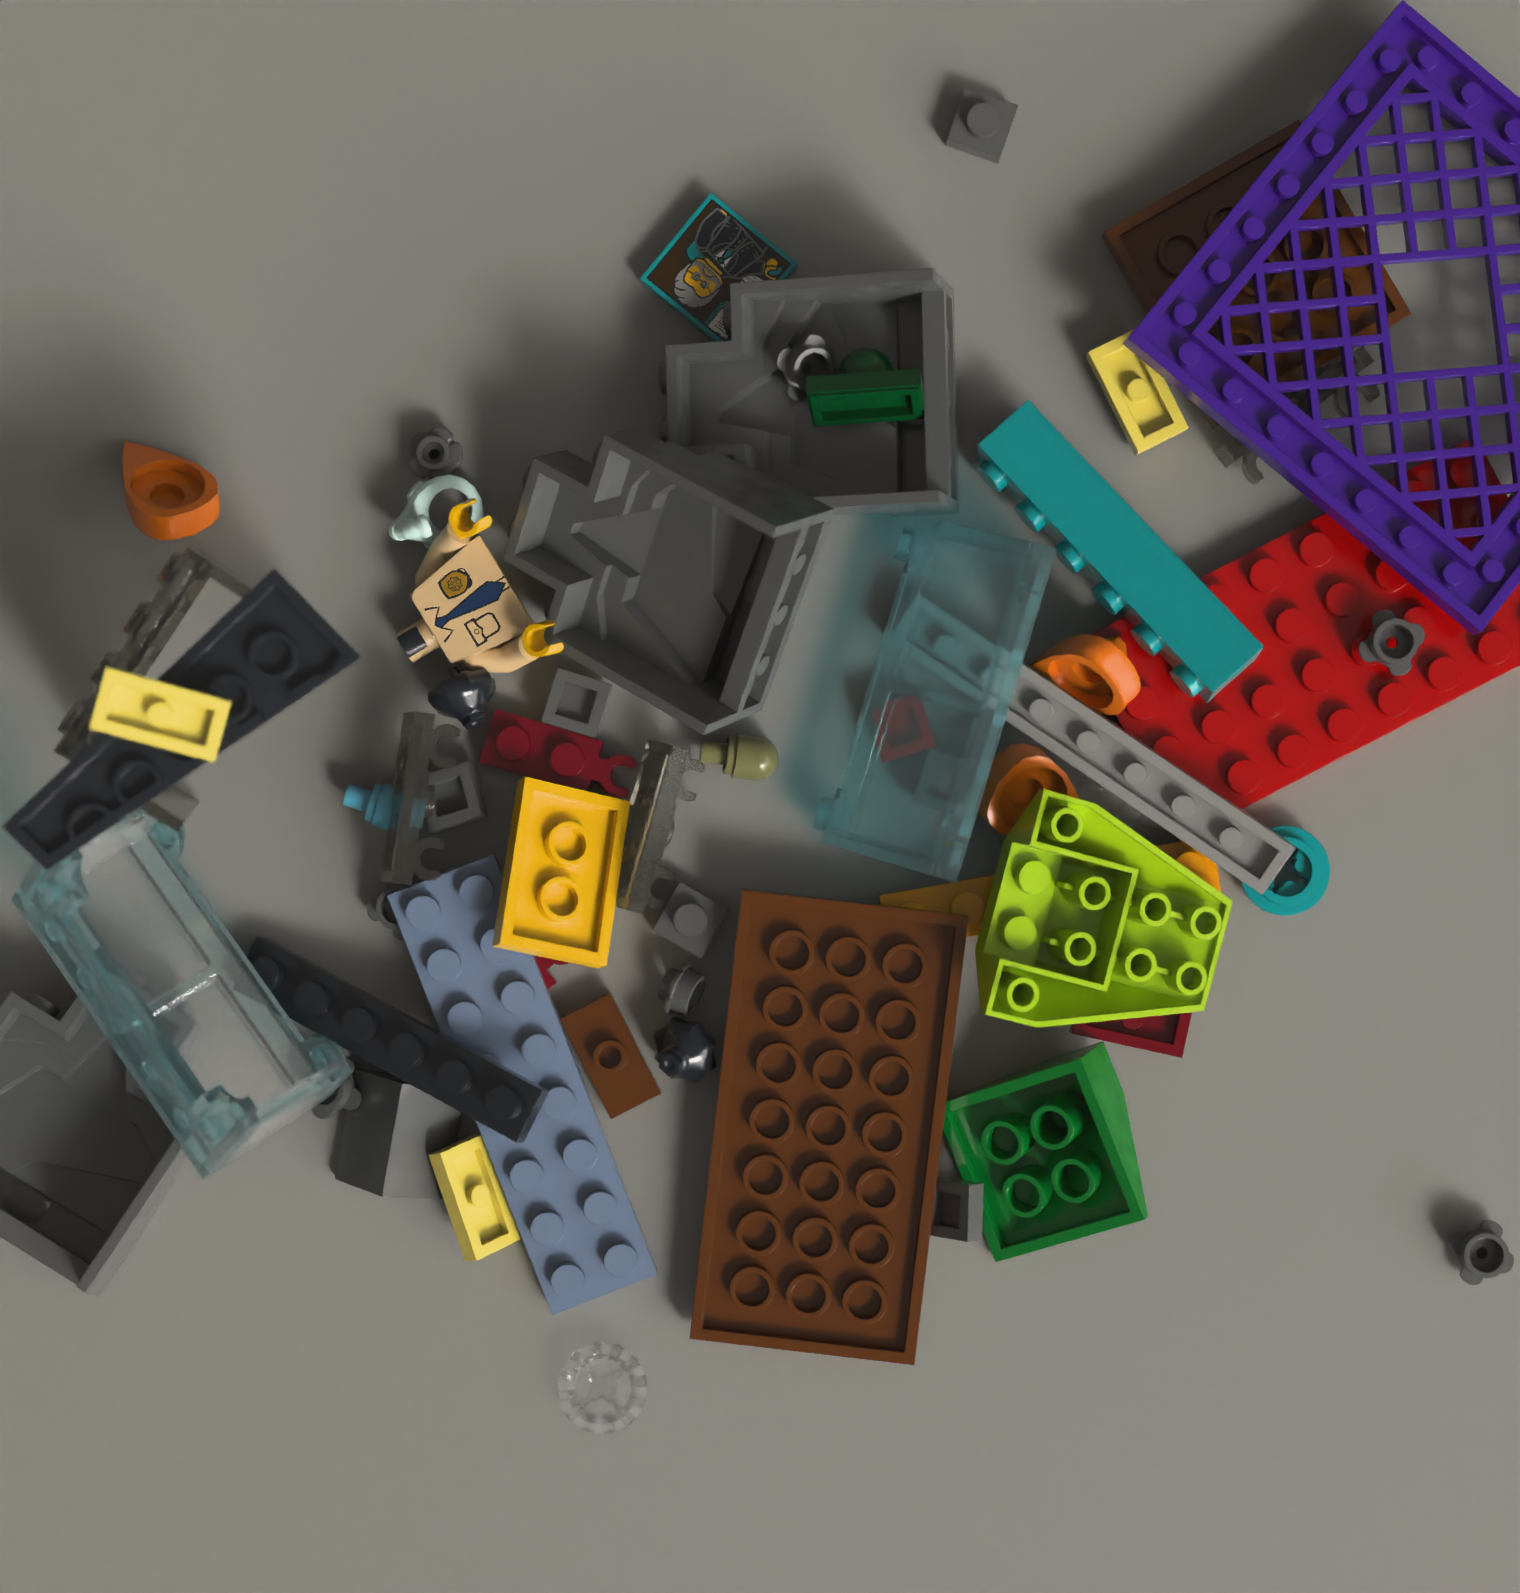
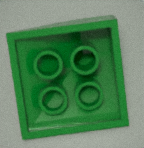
[943,1041,1148,1262]

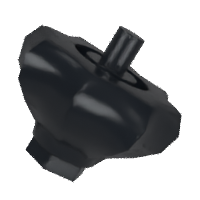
[428,666,496,729]
[653,1017,717,1083]

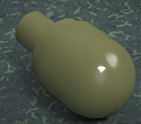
[699,733,779,781]

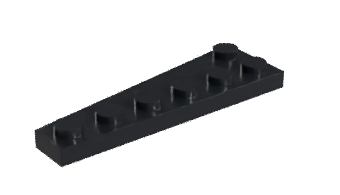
[2,568,361,870]

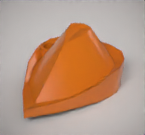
[122,441,221,541]
[1029,634,1141,715]
[973,743,1080,835]

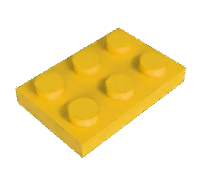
[492,777,630,969]

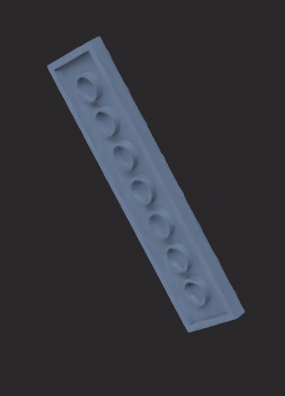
[387,853,658,1315]

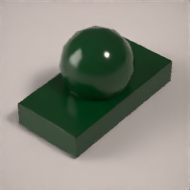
[806,347,925,427]

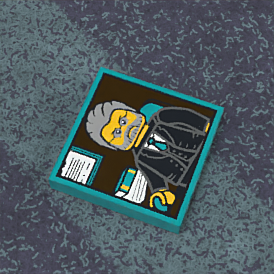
[640,193,798,342]

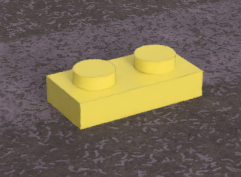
[1086,329,1189,456]
[90,667,232,762]
[428,1134,521,1261]

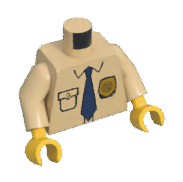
[395,498,564,673]

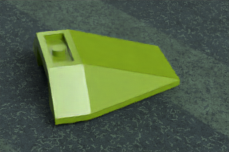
[975,789,1233,1028]

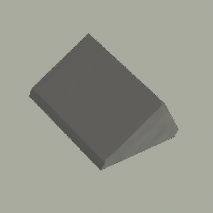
[335,1068,461,1199]

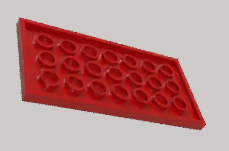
[1090,439,1520,841]

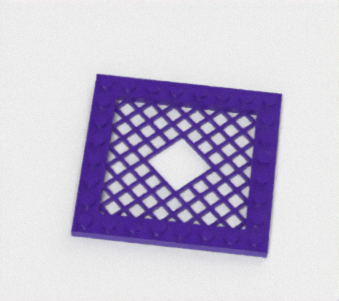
[1123,0,1520,635]

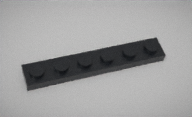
[232,936,549,1143]

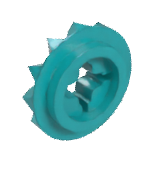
[1241,826,1330,916]

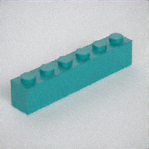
[976,400,1264,703]

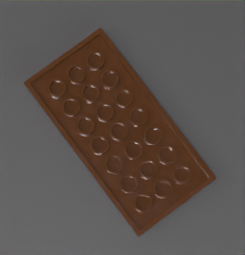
[689,888,969,1365]

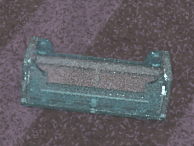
[11,795,353,1179]

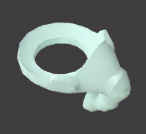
[389,474,484,548]

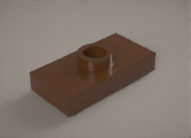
[560,992,662,1119]

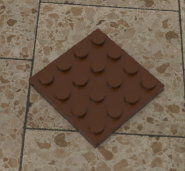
[1101,120,1411,429]

